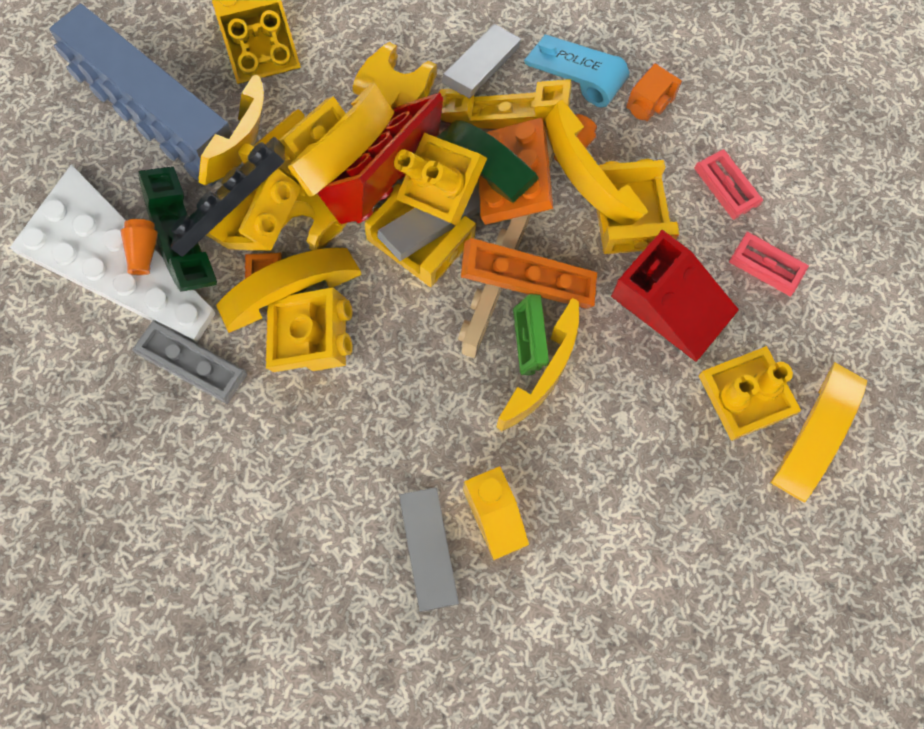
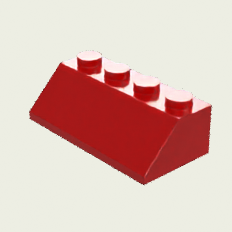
[317,92,443,224]

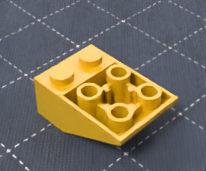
[212,0,301,84]

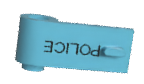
[524,34,630,108]

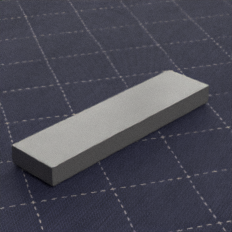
[377,179,480,261]

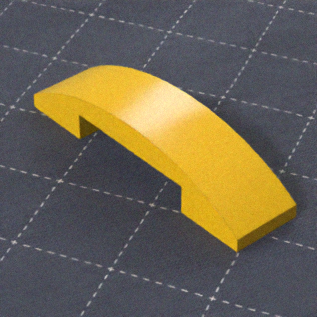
[198,74,264,185]
[439,79,572,129]
[287,82,394,197]
[545,99,649,226]
[216,248,362,333]
[496,298,579,431]
[770,362,867,502]

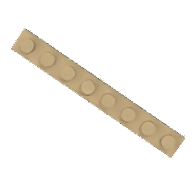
[458,121,555,359]

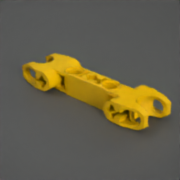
[282,42,437,250]

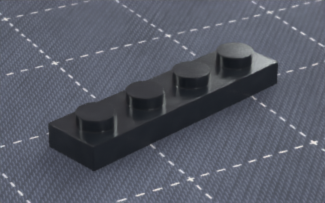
[171,137,285,257]

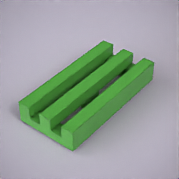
[513,294,549,375]

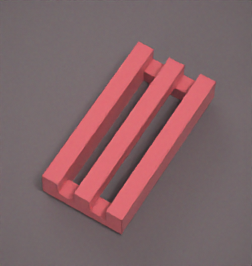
[694,149,763,220]
[729,231,809,297]

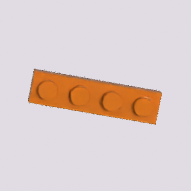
[461,238,597,309]

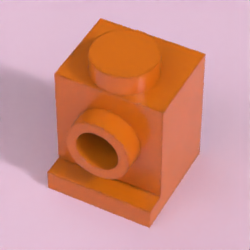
[626,63,682,122]

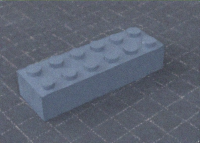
[49,3,232,186]

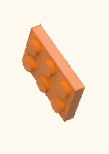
[479,117,553,225]

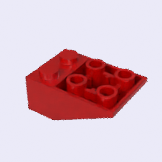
[611,230,739,362]

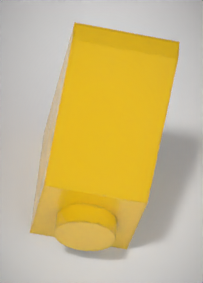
[463,466,529,561]

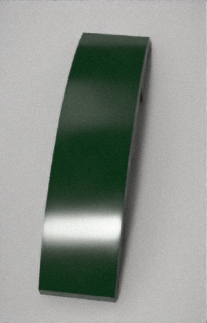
[437,120,539,203]
[138,166,217,292]

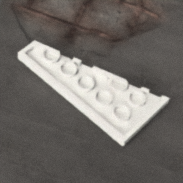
[10,164,216,344]

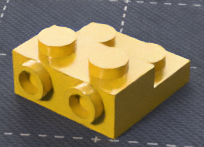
[266,287,353,372]

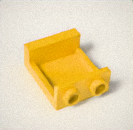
[253,96,346,161]
[596,159,680,254]
[206,169,302,251]
[365,183,476,287]

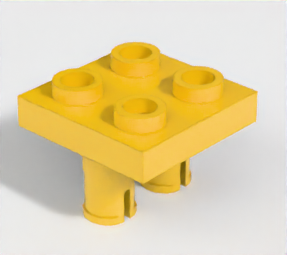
[394,133,487,226]
[698,346,801,441]

